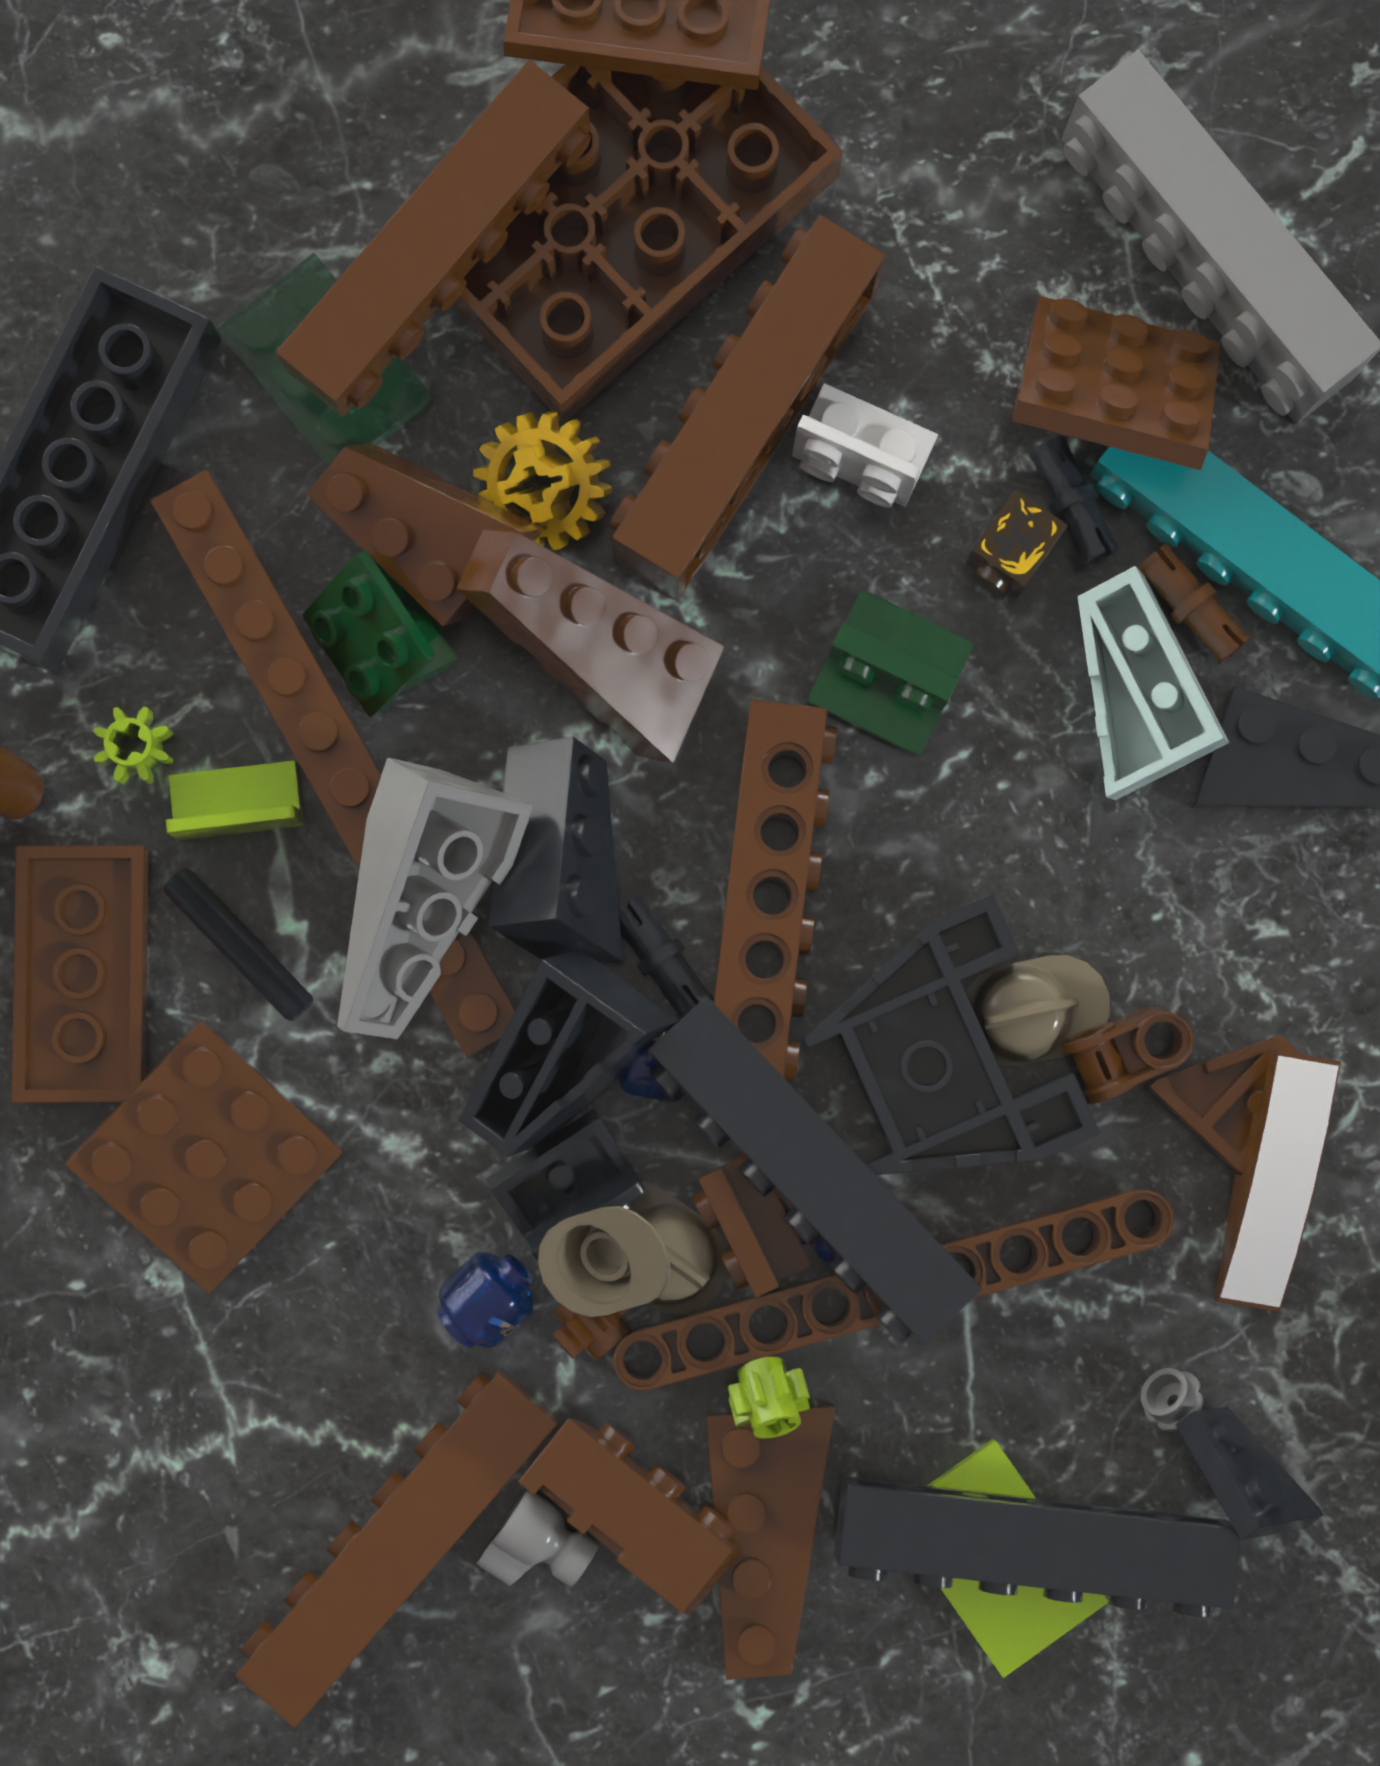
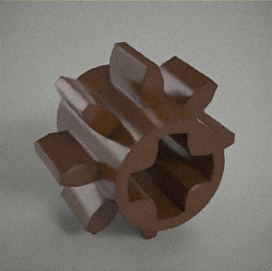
[552,1304,631,1361]

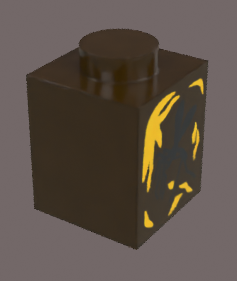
[966,489,1068,598]

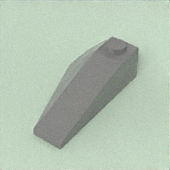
[337,757,534,1039]

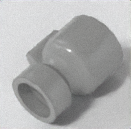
[476,1489,600,1588]

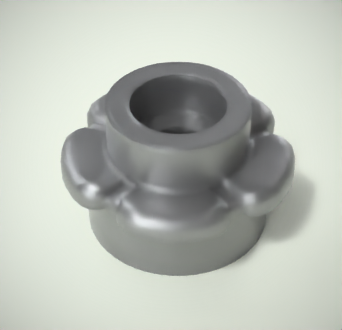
[1141,1368,1203,1432]

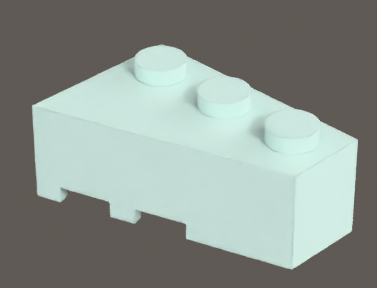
[1078,566,1229,801]

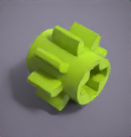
[93,706,173,785]
[728,1357,810,1438]

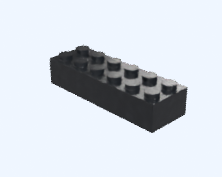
[0,265,222,675]

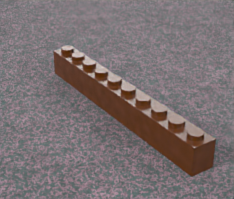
[150,469,516,1059]

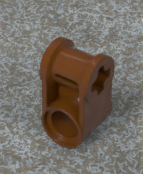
[1061,1006,1194,1104]

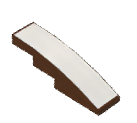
[1214,1050,1341,1312]

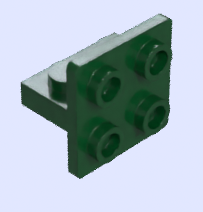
[303,551,458,717]
[808,591,973,756]

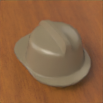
[965,955,1110,1066]
[628,1182,728,1314]
[538,1206,670,1317]

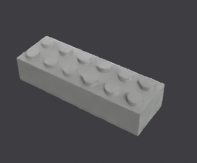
[1061,49,1380,424]

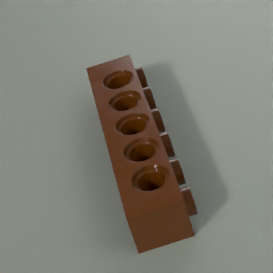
[714,699,837,1081]

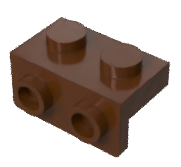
[692,1157,810,1298]

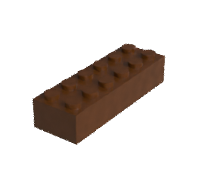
[609,214,886,602]

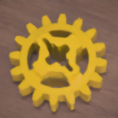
[473,411,613,550]

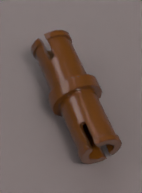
[1138,543,1251,665]

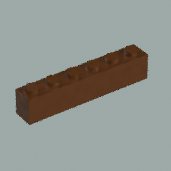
[276,59,591,418]
[236,1368,559,1728]

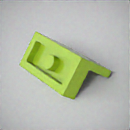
[166,760,305,840]

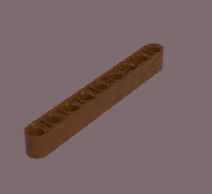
[613,1189,1174,1390]

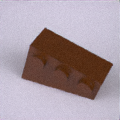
[306,444,547,626]
[518,1419,742,1613]

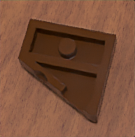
[1146,1035,1302,1173]

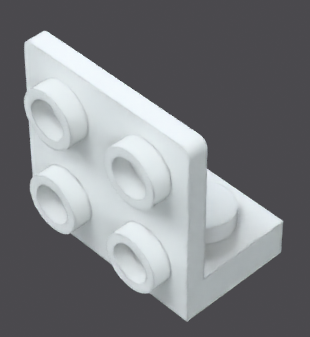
[792,383,938,508]

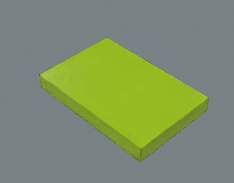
[927,1438,1108,1678]

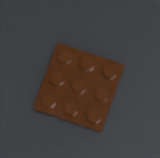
[1012,295,1220,470]
[65,1019,343,1294]

